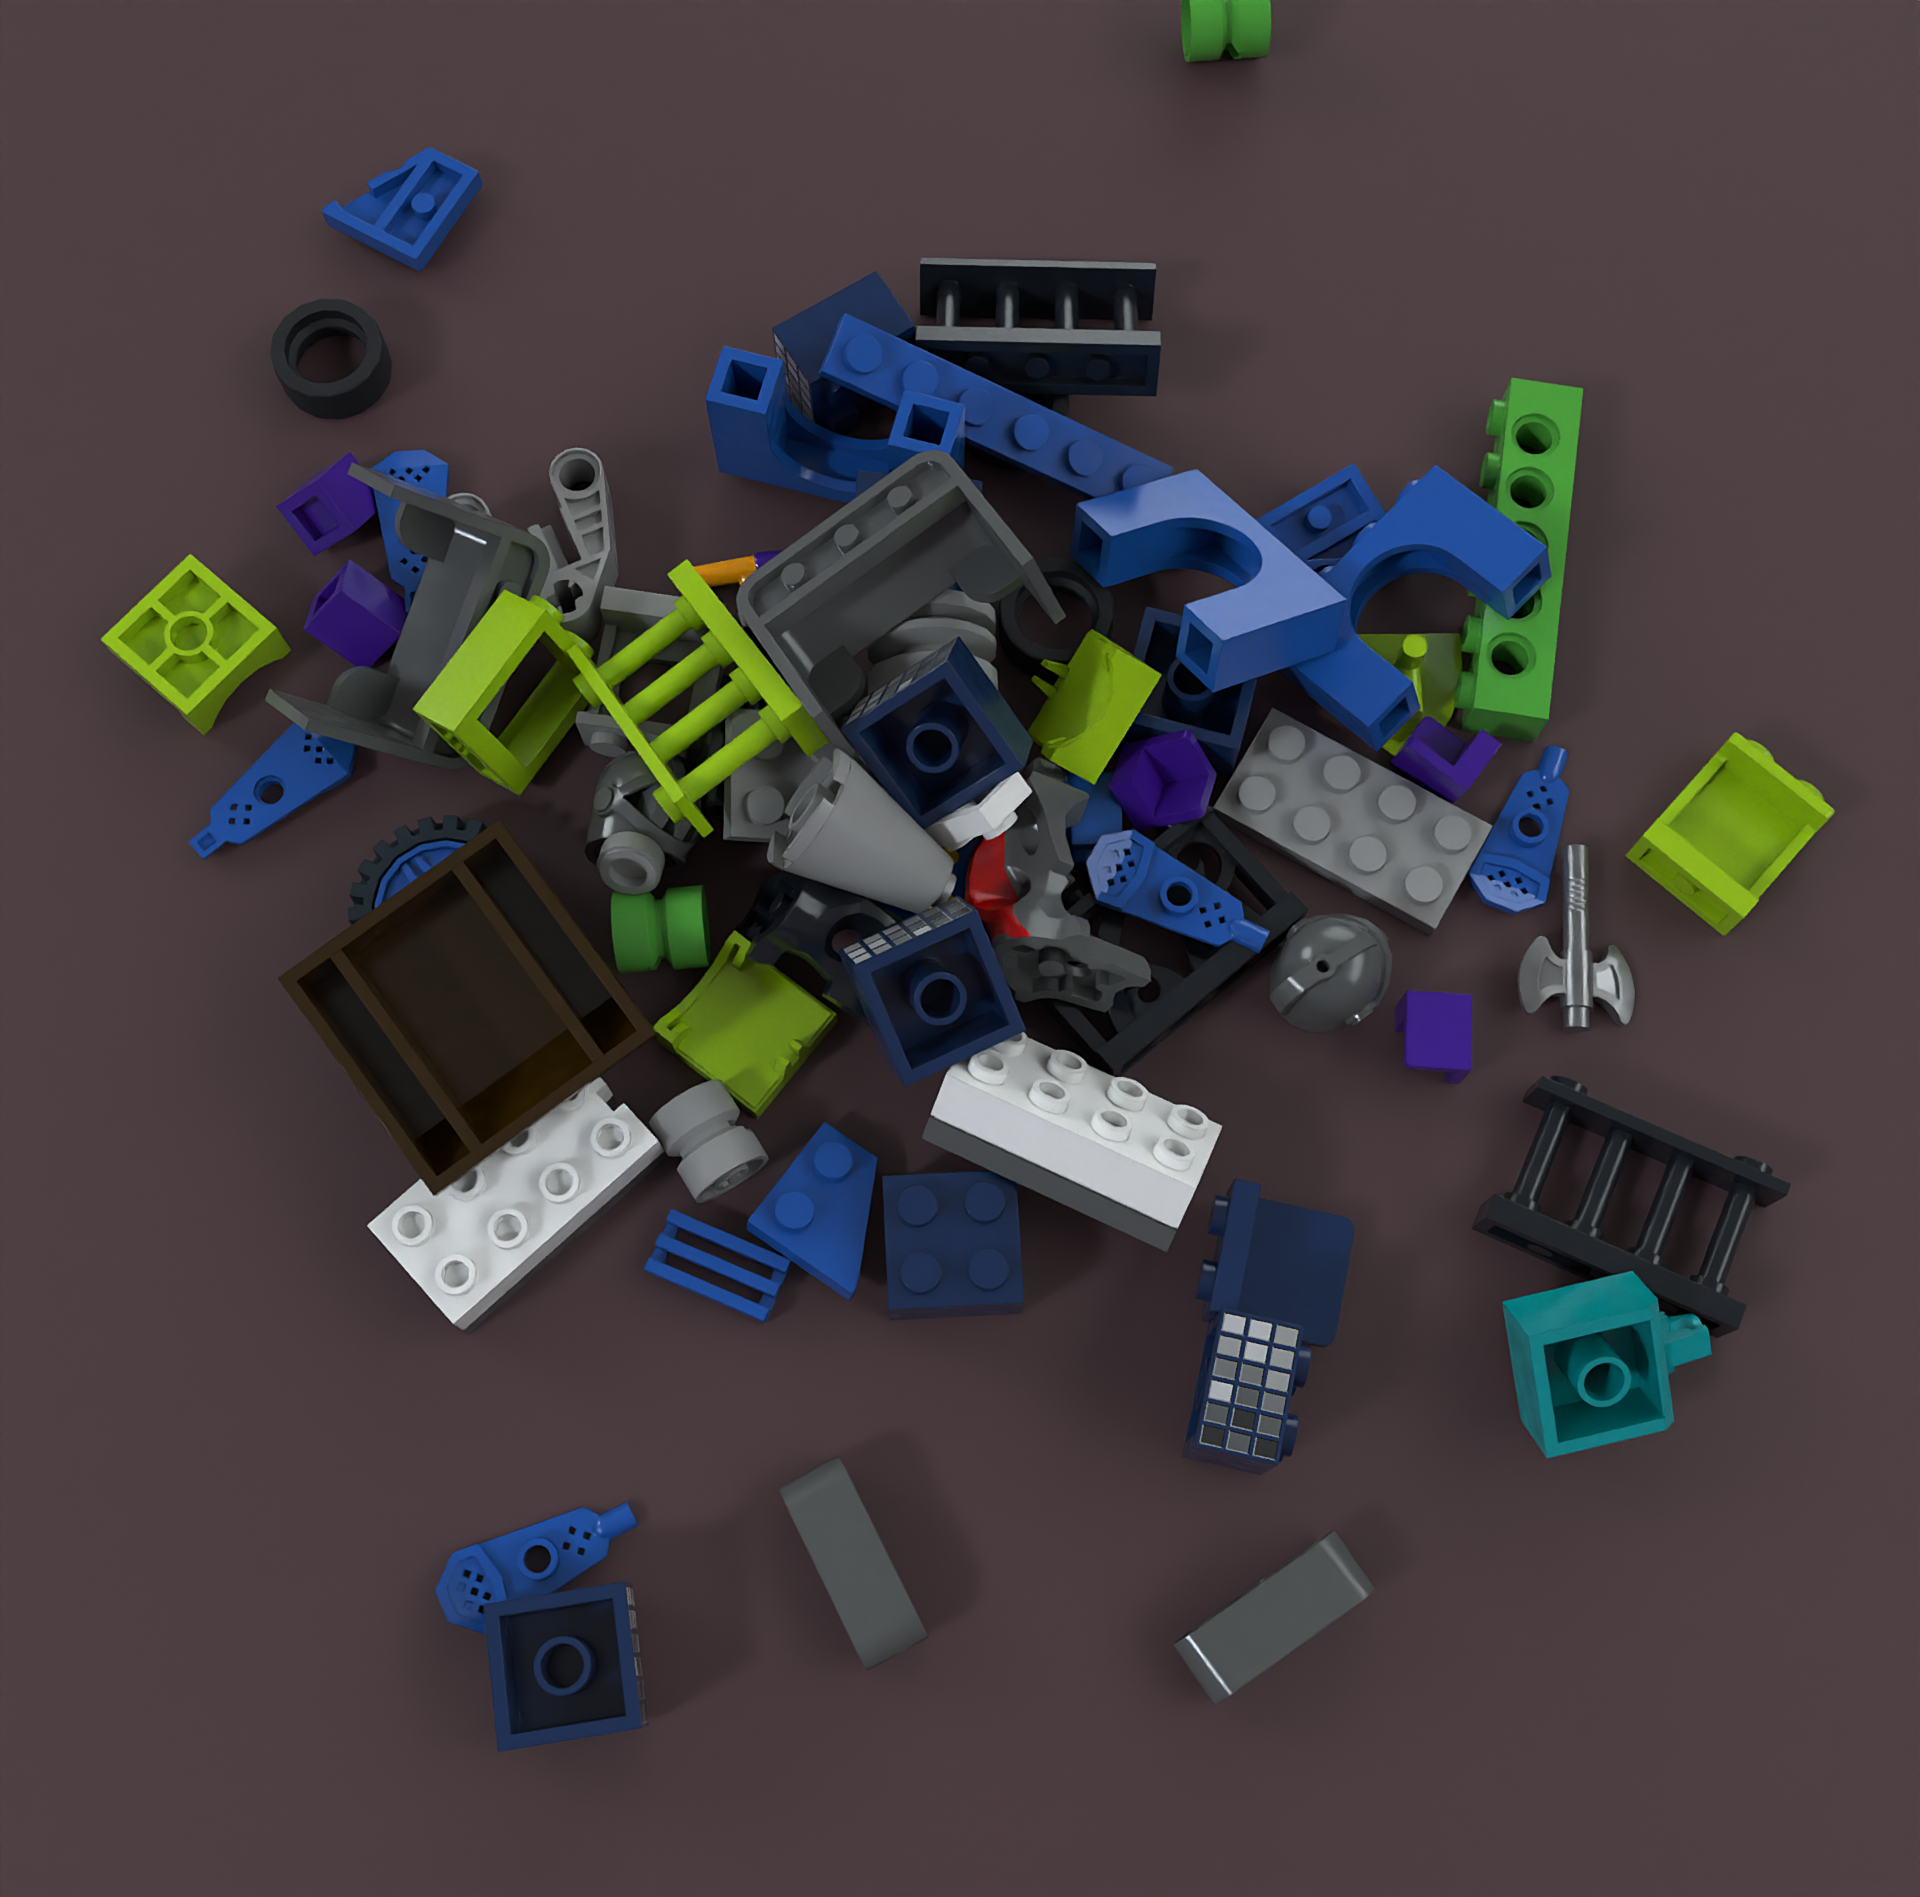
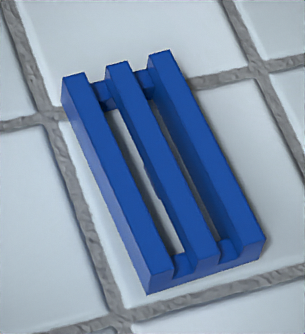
[643,1209,792,1324]

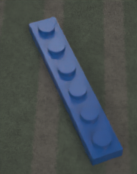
[818,313,1174,500]

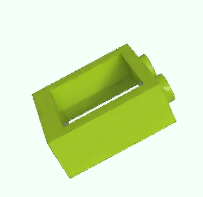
[412,589,598,796]

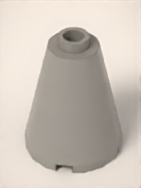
[767,748,957,914]

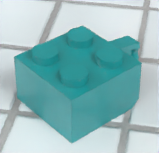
[1502,1271,1712,1458]

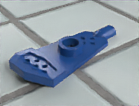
[371,450,450,614]
[188,723,358,860]
[1466,746,1570,915]
[1085,830,1270,954]
[435,1501,639,1635]

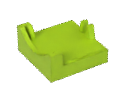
[101,554,291,735]
[1027,629,1162,785]
[653,930,838,1119]

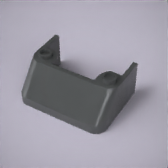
[736,450,1066,765]
[265,462,550,770]

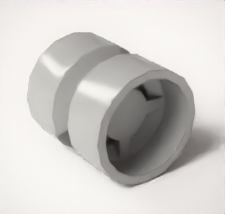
[649,1079,769,1203]

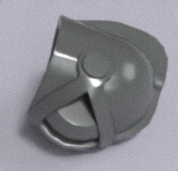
[584,751,703,874]
[1269,913,1393,1032]

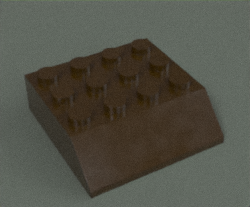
[277,820,657,1196]

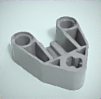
[448,447,619,643]

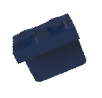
[1195,1178,1354,1347]

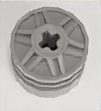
[867,589,998,695]

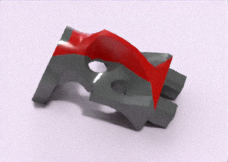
[965,758,1151,1012]

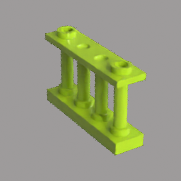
[566,559,830,838]

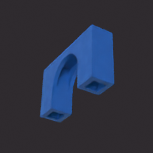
[705,346,965,504]
[1278,464,1551,752]
[1070,469,1347,692]

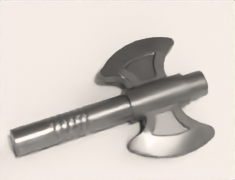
[1517,844,1635,1033]

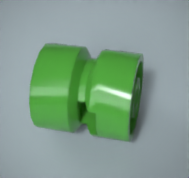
[1181,0,1271,63]
[611,884,711,974]

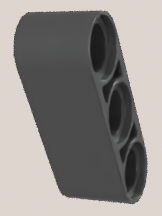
[779,1456,929,1671]
[1173,1530,1375,1705]

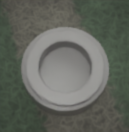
[596,831,665,895]

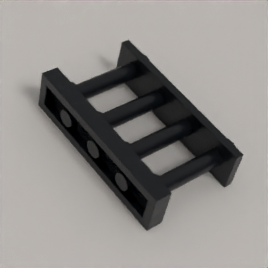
[916,258,1161,397]
[1471,1076,1791,1338]

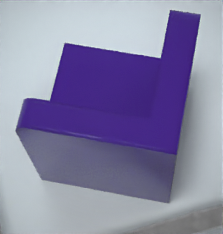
[276,452,377,557]
[304,559,407,667]
[1389,716,1502,804]
[1109,730,1217,831]
[1395,990,1472,1084]

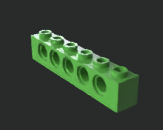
[1454,378,1583,742]

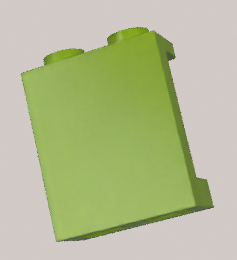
[1625,732,1835,936]

